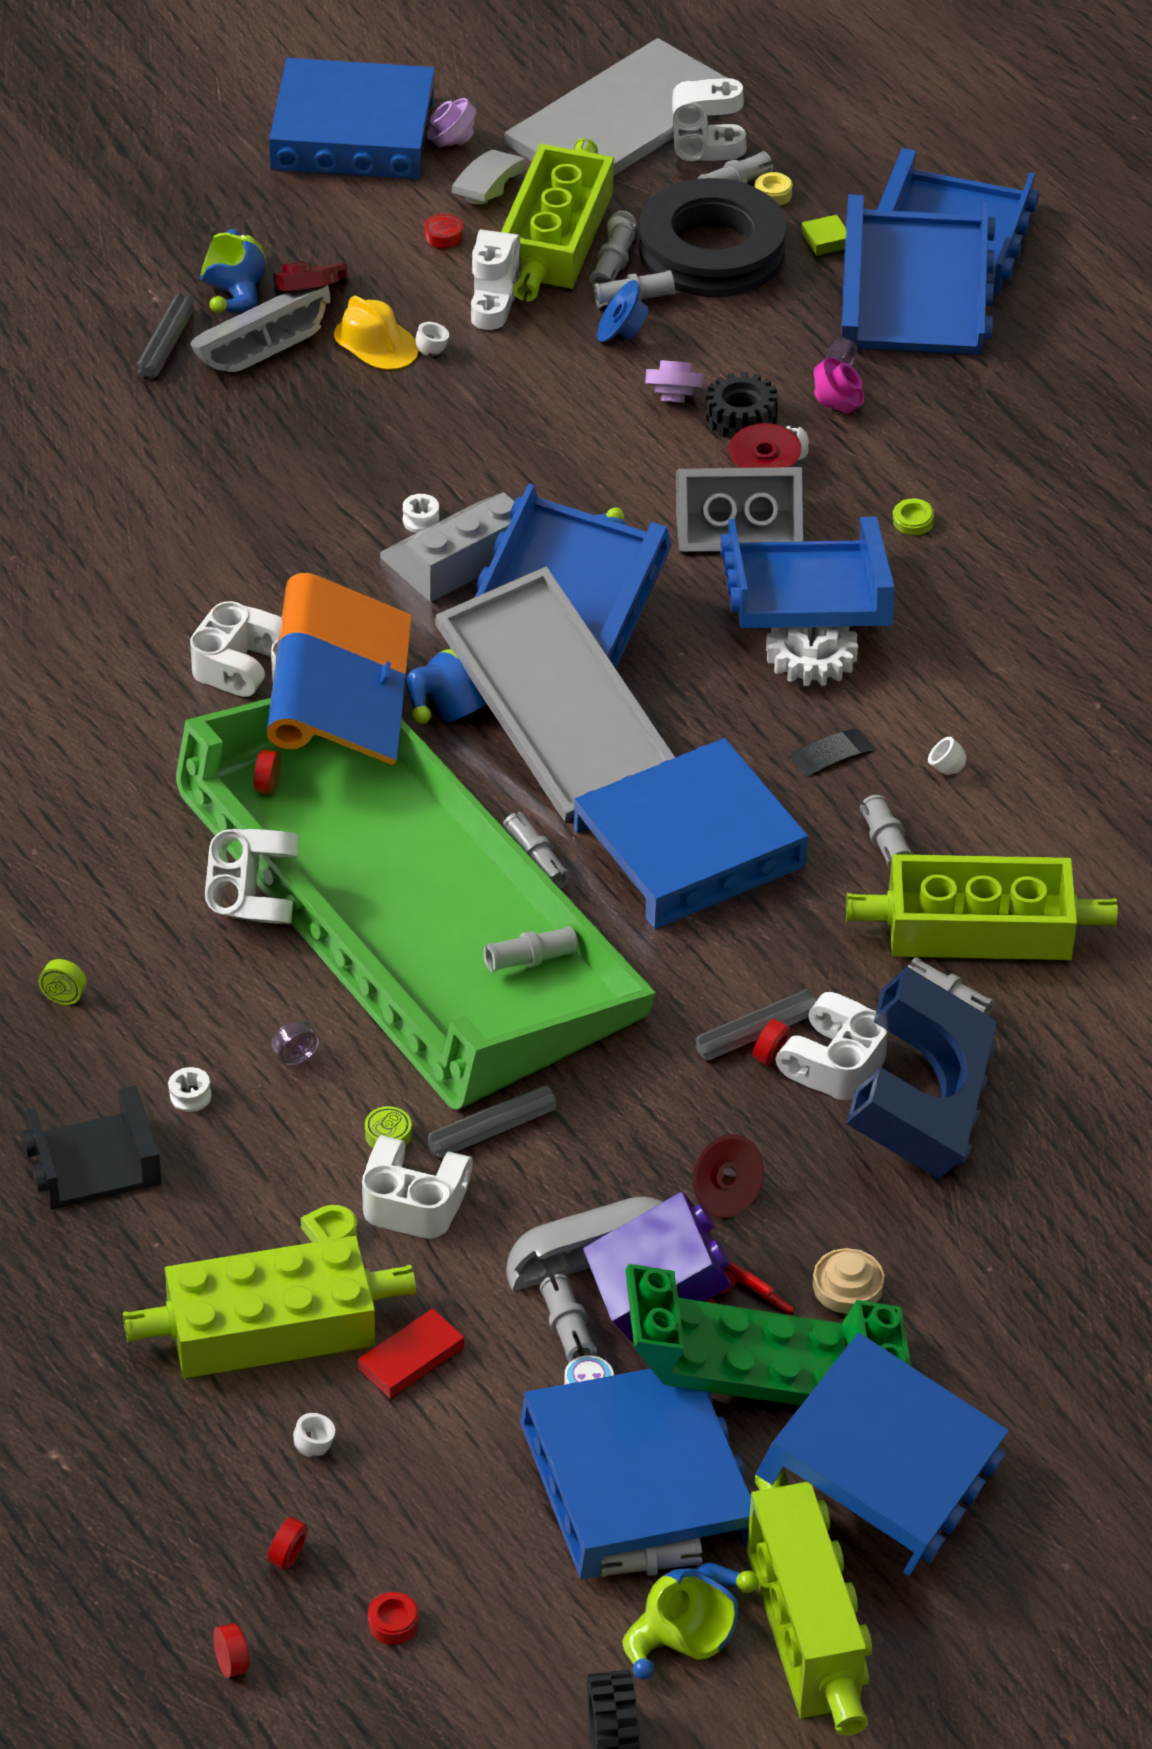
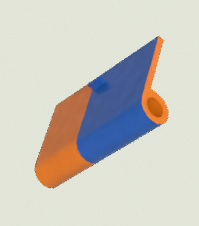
[267,573,412,765]

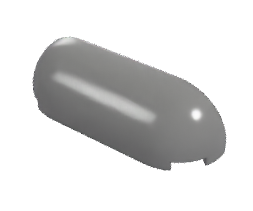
[191,285,330,372]
[506,1196,663,1292]

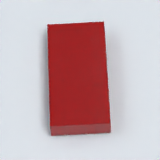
[358,1308,464,1398]

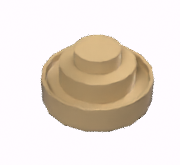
[813,1248,884,1314]

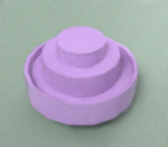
[427,98,476,148]
[645,360,704,403]

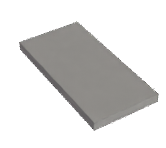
[504,38,727,176]
[435,566,675,822]

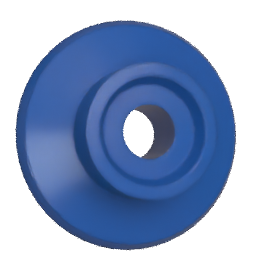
[597,280,648,342]

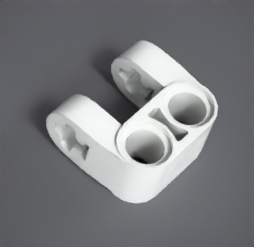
[672,78,747,162]
[471,229,520,330]
[190,601,281,697]
[205,829,300,924]
[775,992,889,1100]
[362,1135,473,1239]

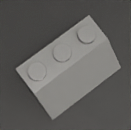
[676,467,803,552]
[380,492,514,603]

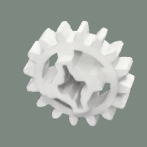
[766,626,858,686]

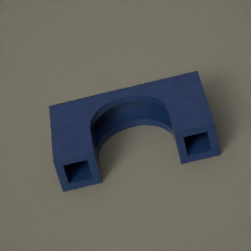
[846,966,997,1179]

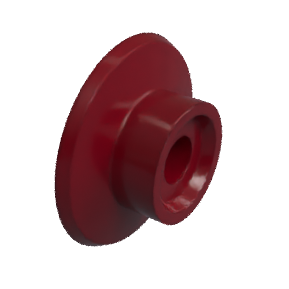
[729,423,801,468]
[692,1134,764,1218]

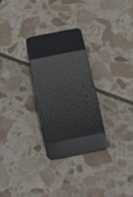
[789,729,875,777]

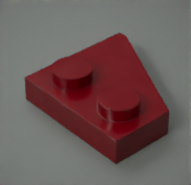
[272,261,349,291]

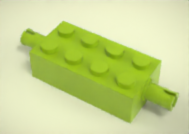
[501,138,614,301]
[846,854,1118,960]
[123,1236,416,1378]
[747,1470,872,1736]

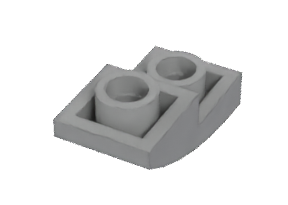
[452,150,525,204]

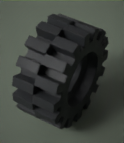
[706,372,778,440]
[586,1670,640,1749]

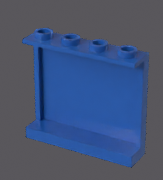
[269,58,435,179]
[877,148,1040,295]
[840,194,995,355]
[475,483,672,669]
[720,517,895,628]
[574,738,808,929]
[756,1332,1009,1576]
[520,1368,751,1580]

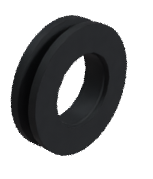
[639,178,786,297]

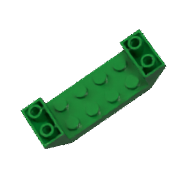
[625,1264,911,1406]

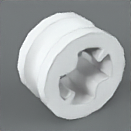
[403,494,439,533]
[168,1067,212,1112]

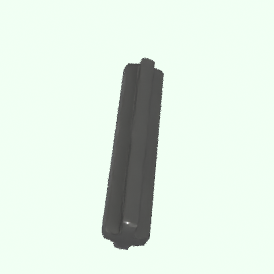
[137,293,195,379]
[695,989,818,1061]
[428,1085,556,1158]

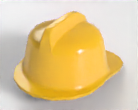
[334,296,419,370]

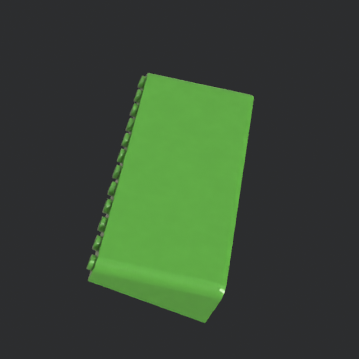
[176,698,656,1109]

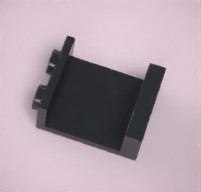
[21,1085,162,1210]

